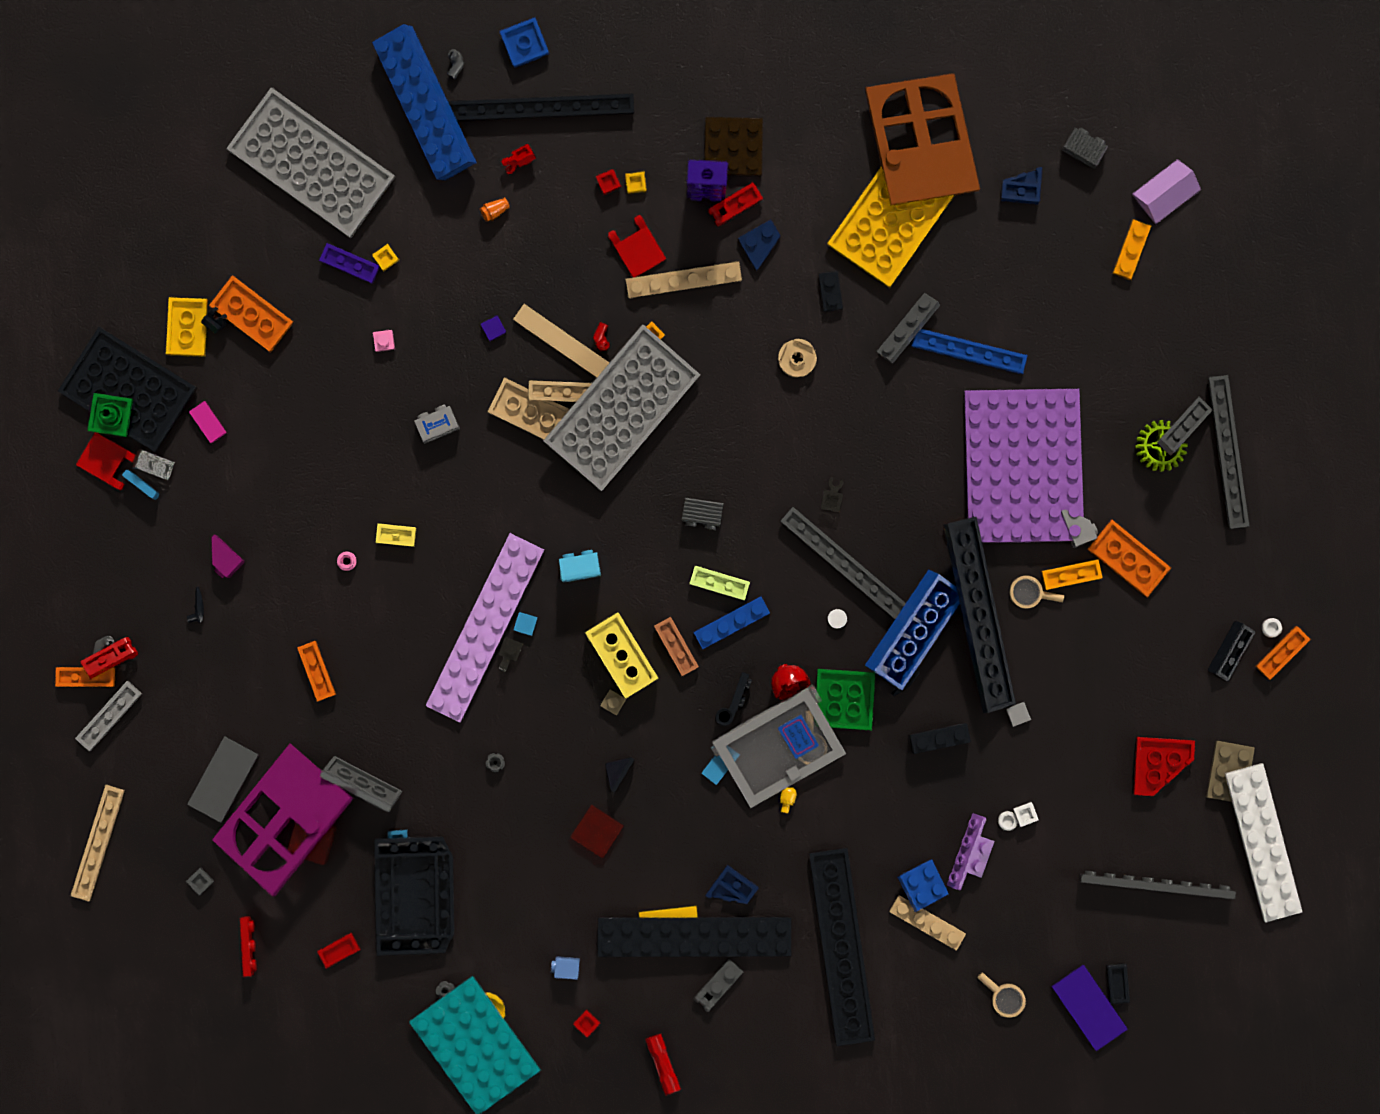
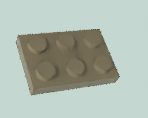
[1206,740,1255,802]

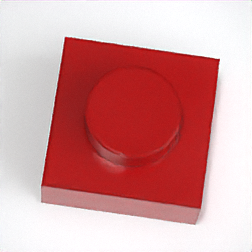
[596,169,621,195]
[573,1009,601,1037]

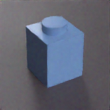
[551,956,580,979]

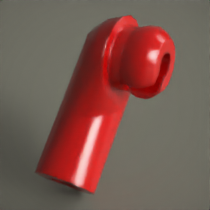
[593,322,610,351]

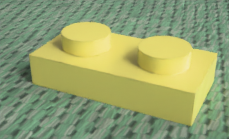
[376,524,417,547]

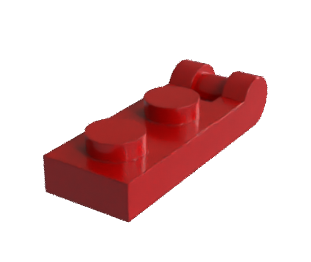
[708,182,763,227]
[80,637,138,679]

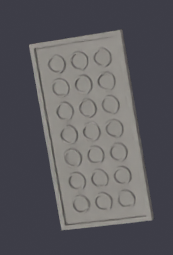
[226,87,395,238]
[543,324,700,491]

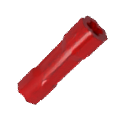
[646,1033,680,1095]

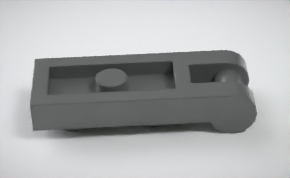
[693,959,743,1012]

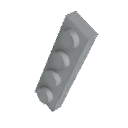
[75,681,142,751]

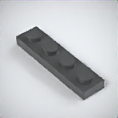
[877,293,940,364]
[1157,397,1213,456]

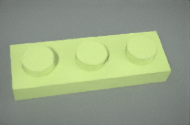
[690,566,750,601]

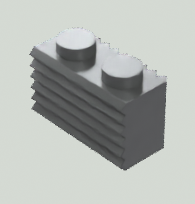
[1062,128,1108,169]
[682,498,723,530]

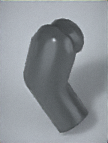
[447,49,464,79]

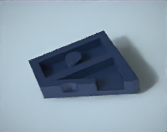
[738,220,780,271]

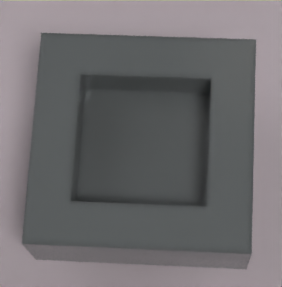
[186,868,214,895]

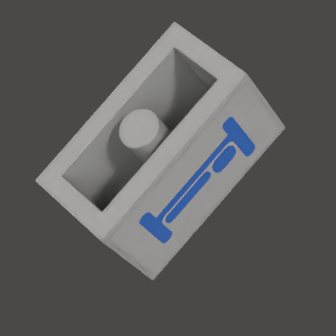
[414,405,460,443]

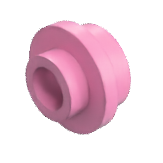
[337,552,357,571]

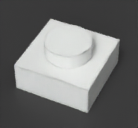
[1013,802,1038,827]

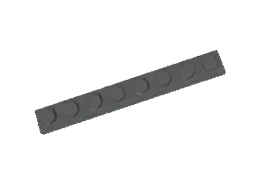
[1208,375,1249,529]
[780,507,906,619]
[1078,871,1236,899]

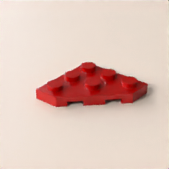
[1133,737,1195,796]

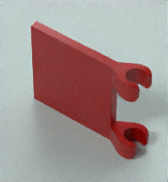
[608,215,666,278]
[76,433,140,490]

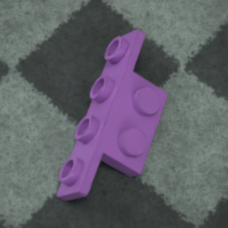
[947,813,995,890]

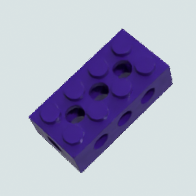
[687,160,728,202]

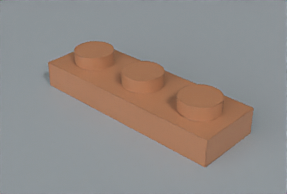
[654,617,699,676]

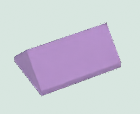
[1132,160,1201,224]

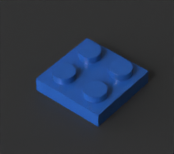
[500,17,549,68]
[898,859,949,912]

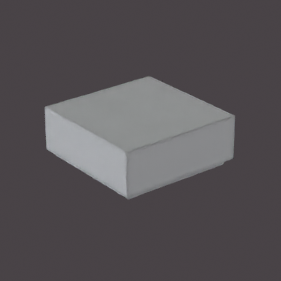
[1006,702,1031,727]

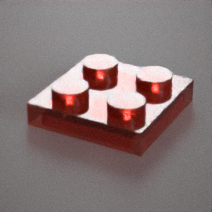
[571,805,624,858]

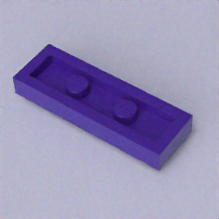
[319,243,380,284]

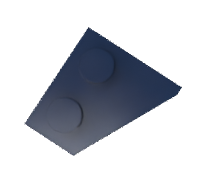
[1001,167,1042,205]
[705,865,759,904]

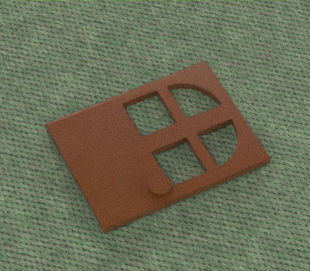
[865,74,980,206]

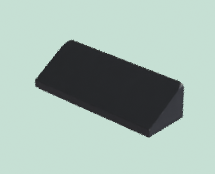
[1208,621,1256,682]

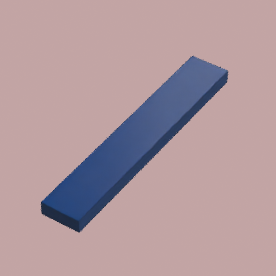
[911,329,1028,374]

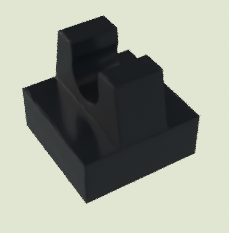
[201,307,228,334]

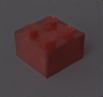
[288,822,337,865]

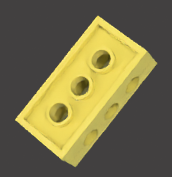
[585,613,658,699]

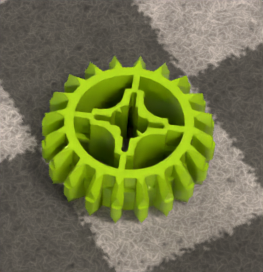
[1135,420,1188,472]

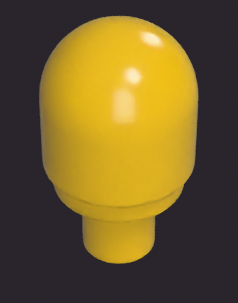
[780,786,797,814]

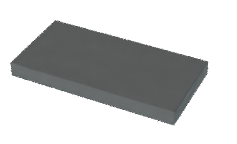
[187,736,259,823]
[320,756,402,812]

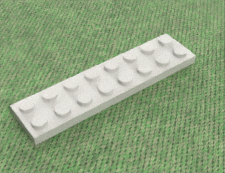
[1225,763,1302,922]

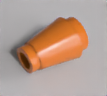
[480,198,510,222]

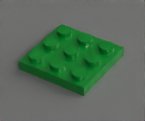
[814,669,875,730]

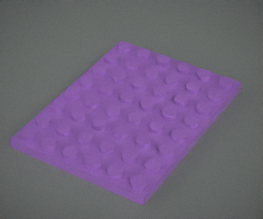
[964,389,1084,543]

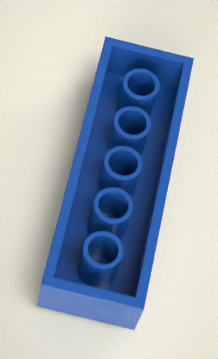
[865,570,960,690]

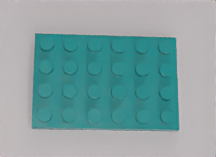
[409,976,540,1114]

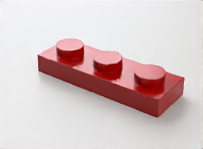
[240,916,257,977]

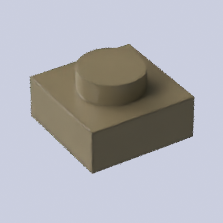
[600,690,626,716]

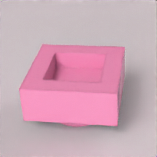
[373,330,395,352]

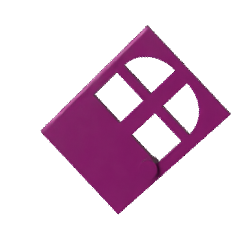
[212,743,353,896]

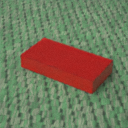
[317,933,361,968]

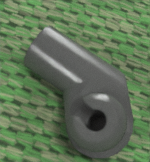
[93,636,115,654]

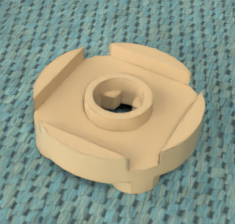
[778,339,817,378]

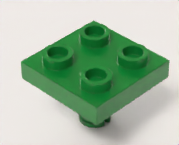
[88,393,133,437]

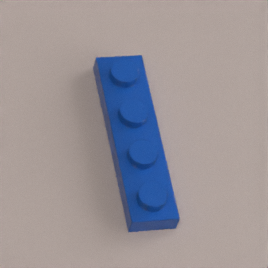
[694,597,770,649]

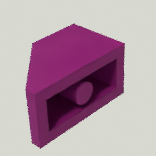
[212,535,245,578]

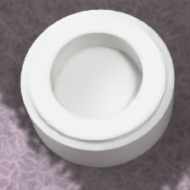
[828,609,847,629]
[1262,618,1282,637]
[998,811,1018,831]

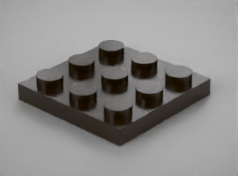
[705,117,763,176]

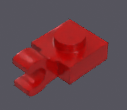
[501,144,536,174]

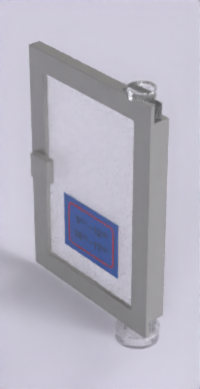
[711,684,846,808]

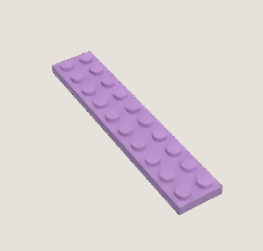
[426,533,544,723]

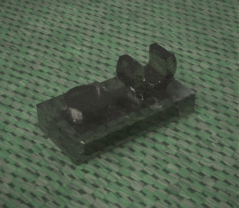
[132,449,174,480]

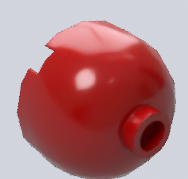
[771,664,811,700]

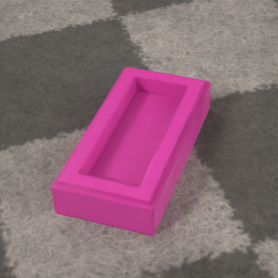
[189,401,227,444]

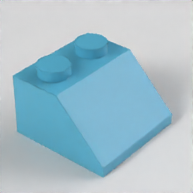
[559,550,601,583]

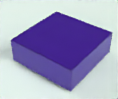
[481,315,506,341]

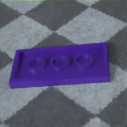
[1051,965,1127,1051]

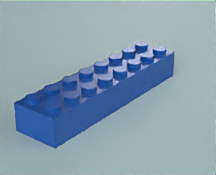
[372,24,477,180]

